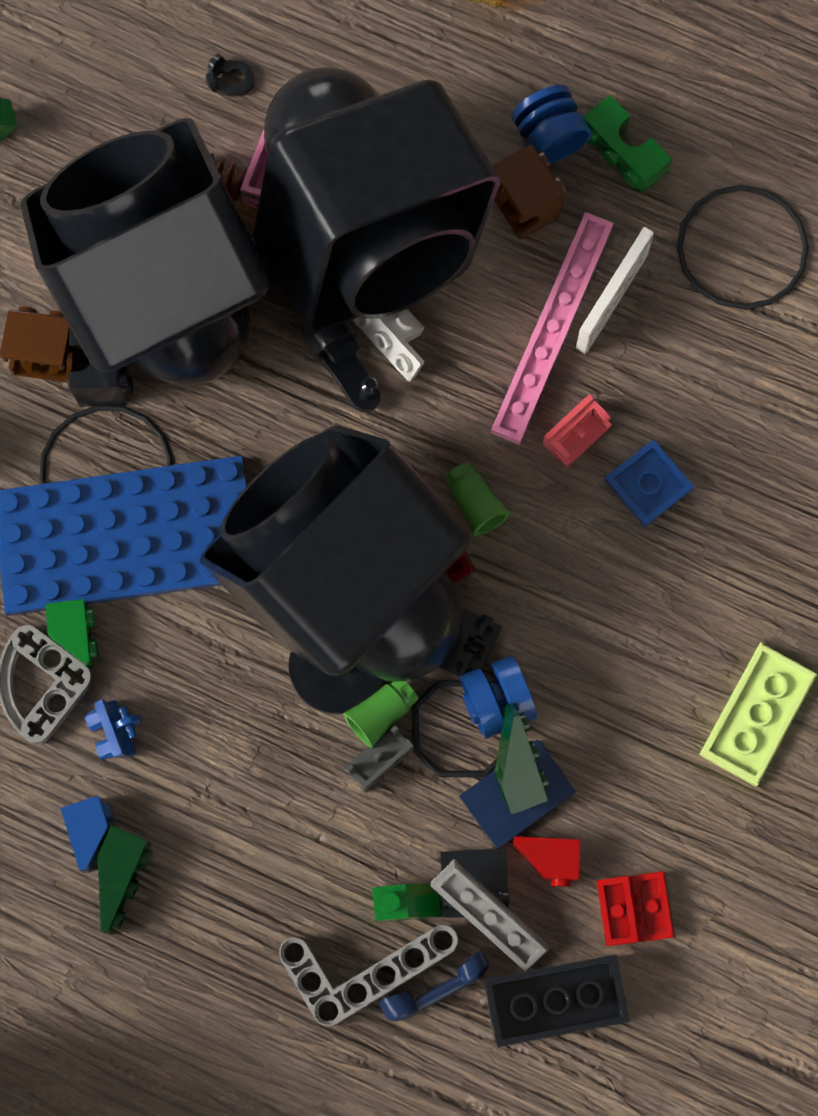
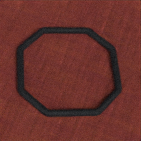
[413,680,505,778]

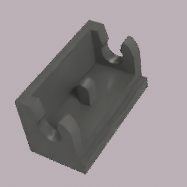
[344,725,414,792]

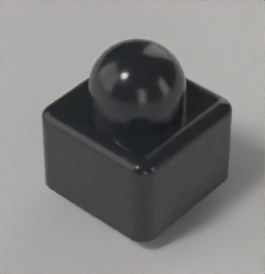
[253,67,501,334]
[20,118,270,386]
[199,425,470,682]

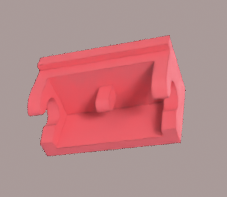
[543,394,612,468]

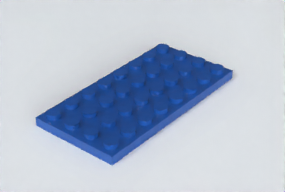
[0,456,247,616]

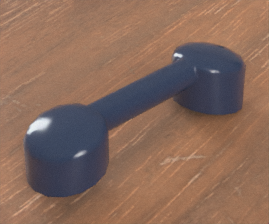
[377,949,489,1021]

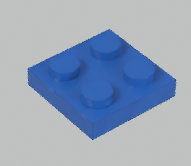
[604,439,694,528]

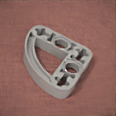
[0,625,93,745]

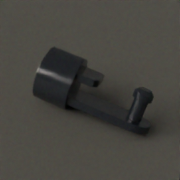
[301,322,381,412]

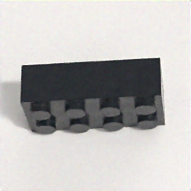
[483,954,630,1047]

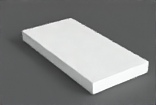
[576,227,654,354]

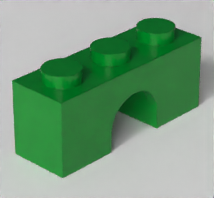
[583,95,672,193]

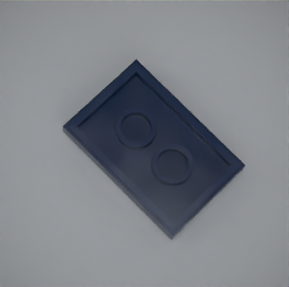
[459,739,576,849]

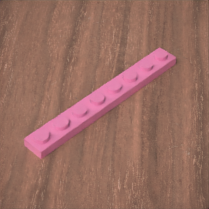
[491,212,614,445]

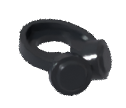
[206,54,254,96]

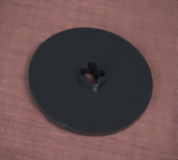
[288,652,383,715]

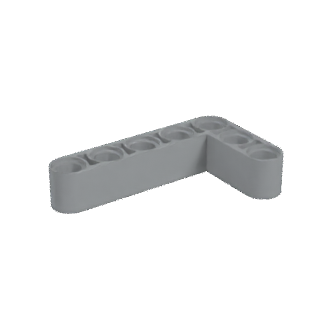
[279,925,458,1027]

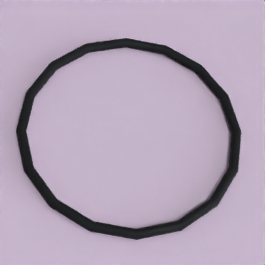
[677,185,809,310]
[39,406,173,484]

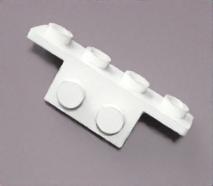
[353,309,425,381]

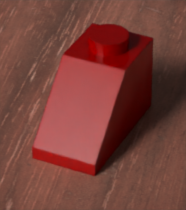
[512,836,580,888]

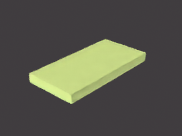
[699,642,817,787]

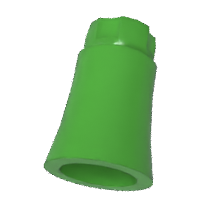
[445,462,511,537]
[343,681,418,748]

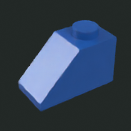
[60,796,115,873]

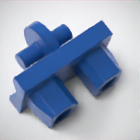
[85,700,142,759]

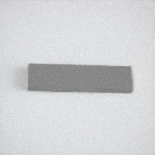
[431,860,549,971]

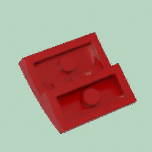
[596,871,676,947]

